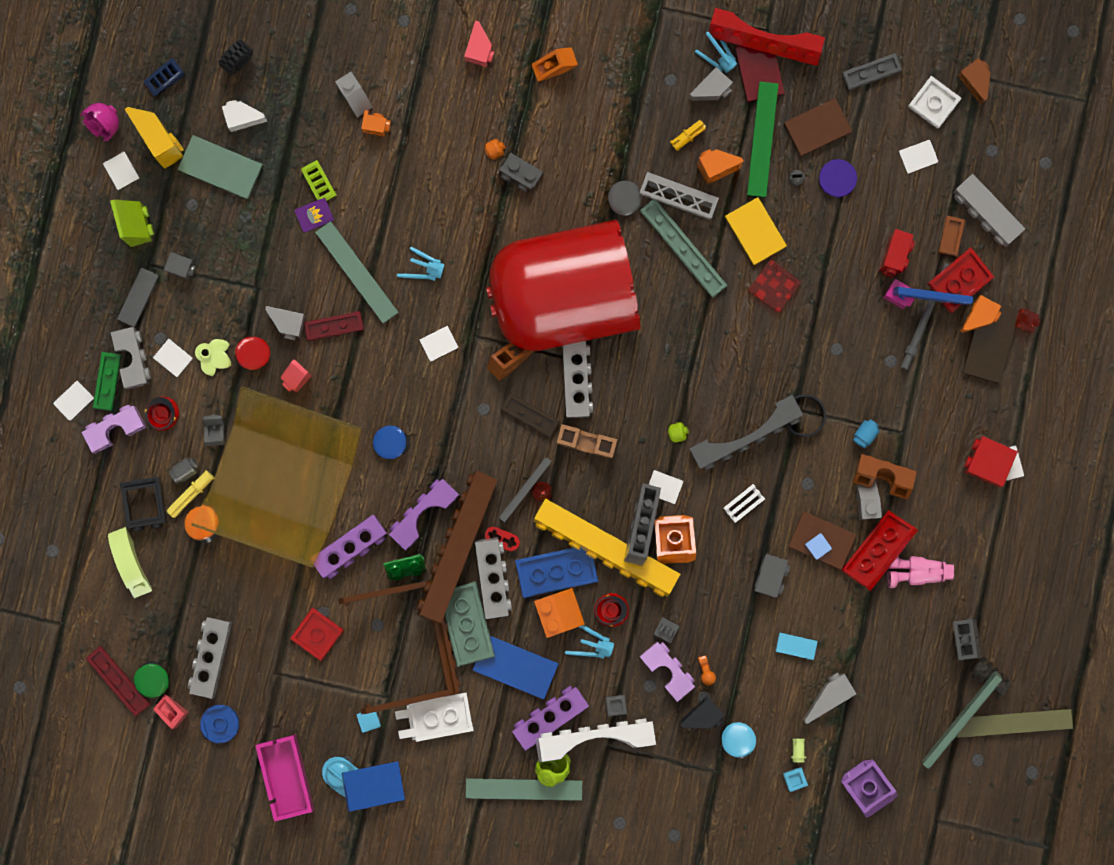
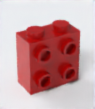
[878,229,915,278]
[964,436,1018,488]

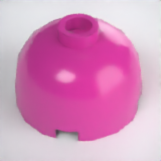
[80,103,119,141]

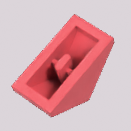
[153,694,189,729]

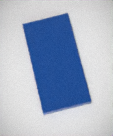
[515,548,598,598]
[473,636,559,699]

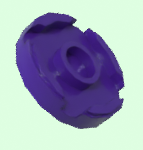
[819,159,857,198]

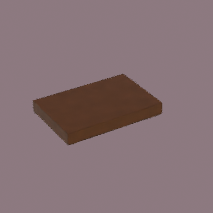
[784,98,852,157]
[788,511,857,570]

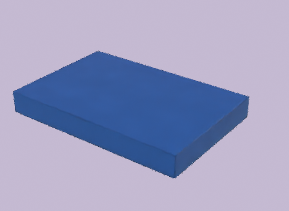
[341,761,405,812]

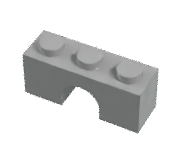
[111,327,151,390]

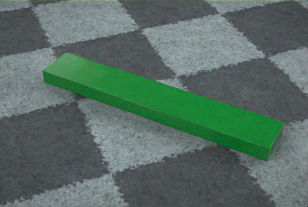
[747,82,778,198]

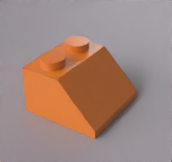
[697,149,744,185]
[534,588,585,638]

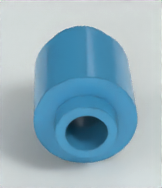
[853,419,880,449]

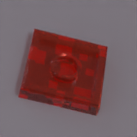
[748,260,801,313]

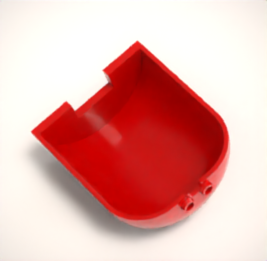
[487,219,641,351]

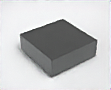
[605,695,627,717]

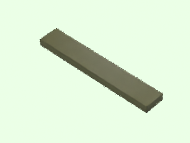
[955,709,1073,738]

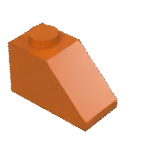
[532,47,578,82]
[960,295,1001,333]

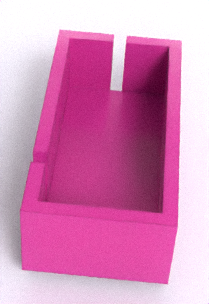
[255,734,315,822]

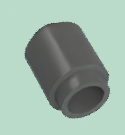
[169,457,199,484]

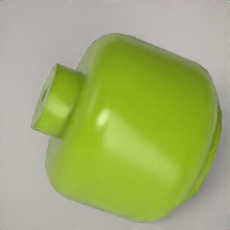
[668,422,689,443]

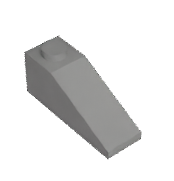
[803,672,856,724]

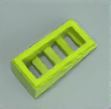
[301,160,337,201]

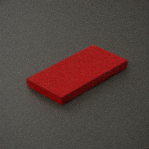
[841,510,918,591]

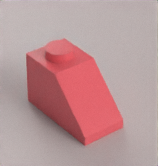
[464,20,494,67]
[281,359,312,393]

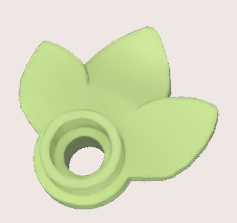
[195,339,231,376]

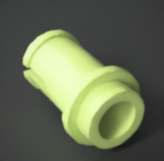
[791,739,806,762]

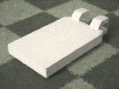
[395,692,473,742]

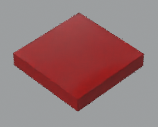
[290,607,344,661]

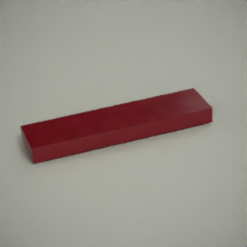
[85,646,151,717]

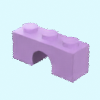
[82,405,147,454]
[639,642,695,702]

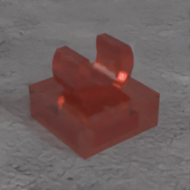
[1015,308,1041,333]

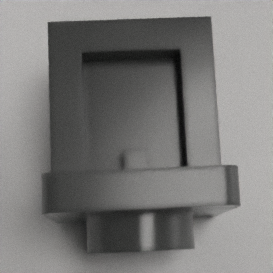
[203,415,225,446]

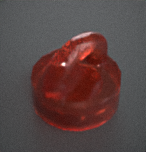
[532,482,552,502]

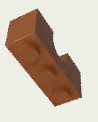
[852,454,917,500]

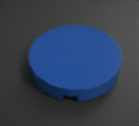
[200,705,239,743]

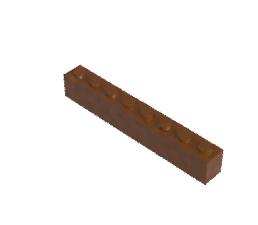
[416,471,497,624]

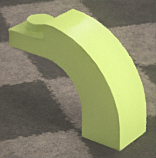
[108,527,152,598]

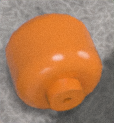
[485,139,505,160]

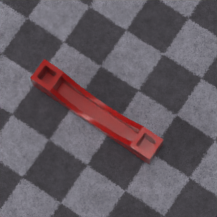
[709,8,825,66]

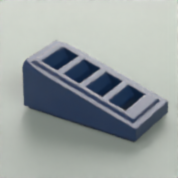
[143,58,186,97]

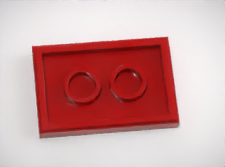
[927,248,994,313]

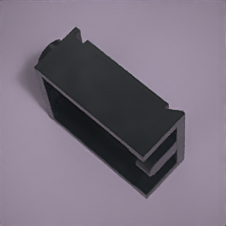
[120,477,168,532]

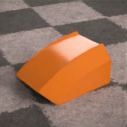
[654,515,696,565]

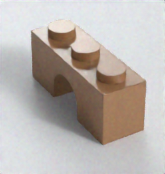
[556,424,617,459]

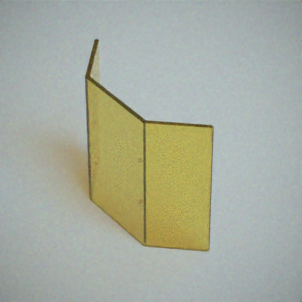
[191,386,362,568]

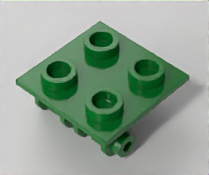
[383,554,427,580]

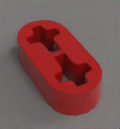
[485,527,520,551]

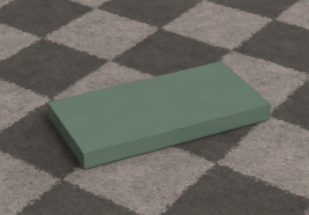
[178,135,263,200]
[445,582,495,667]

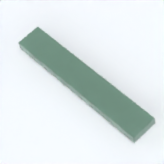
[640,199,727,298]
[315,221,399,324]
[922,671,1002,769]
[466,778,582,800]

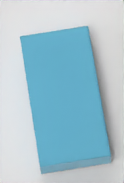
[775,633,818,660]

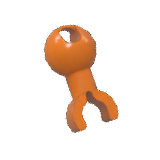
[698,655,716,686]

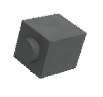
[164,252,196,280]

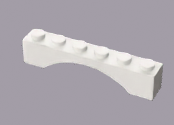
[536,718,656,762]

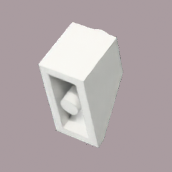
[222,100,267,132]

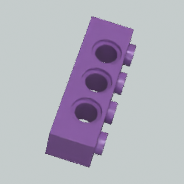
[310,515,388,579]
[512,686,589,751]

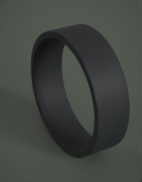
[785,394,826,437]

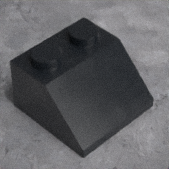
[678,696,725,729]

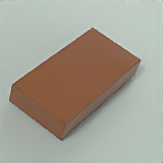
[938,216,965,257]

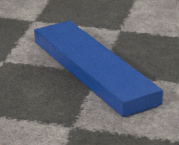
[893,287,973,305]

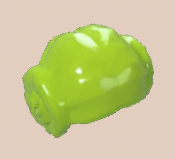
[535,754,571,787]

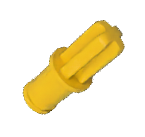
[670,120,706,151]

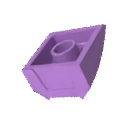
[841,759,898,817]

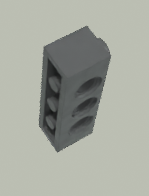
[624,483,661,566]

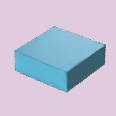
[356,712,381,733]
[783,767,808,792]

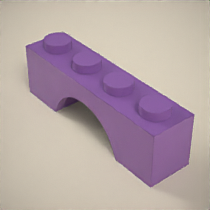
[389,479,460,551]

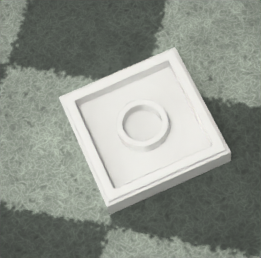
[908,76,961,129]

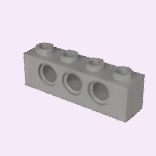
[563,341,593,419]
[475,537,512,619]
[188,617,232,699]

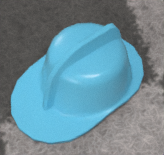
[322,757,358,797]

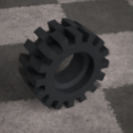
[218,40,253,76]

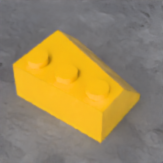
[125,107,184,169]

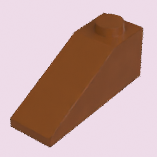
[487,343,534,381]

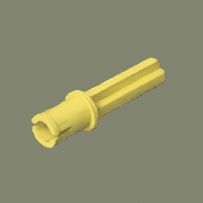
[167,470,215,518]

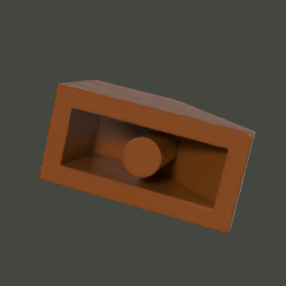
[958,58,991,105]

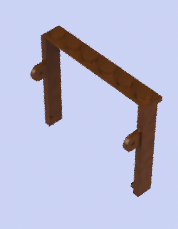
[338,580,460,715]

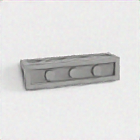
[639,172,719,220]

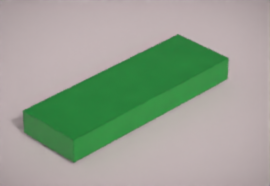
[93,352,122,412]

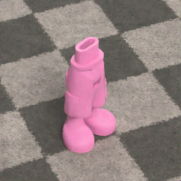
[887,556,954,588]

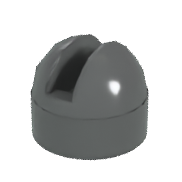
[789,170,805,186]

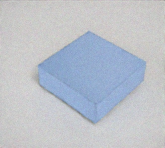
[805,533,832,560]

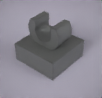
[654,617,679,643]

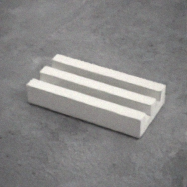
[723,484,765,523]

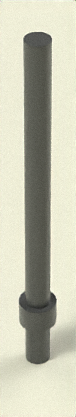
[901,263,949,370]

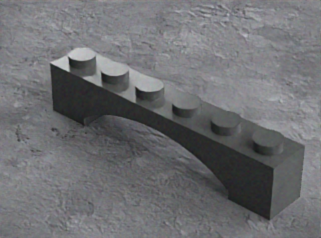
[689,395,803,470]

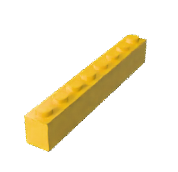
[533,499,680,597]

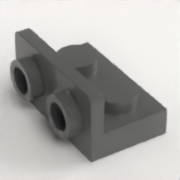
[499,153,543,192]

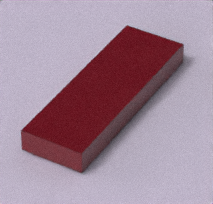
[304,311,364,341]

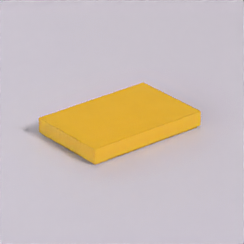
[725,197,787,266]

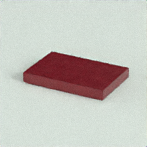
[735,46,785,103]

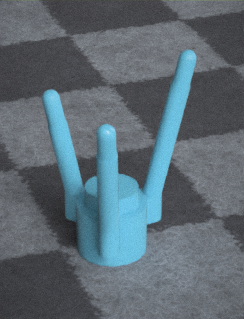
[695,32,738,73]
[397,247,445,281]
[565,625,614,659]

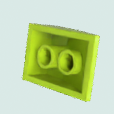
[110,200,154,247]

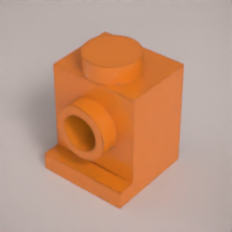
[361,110,391,137]

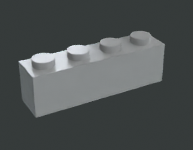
[953,174,1025,247]

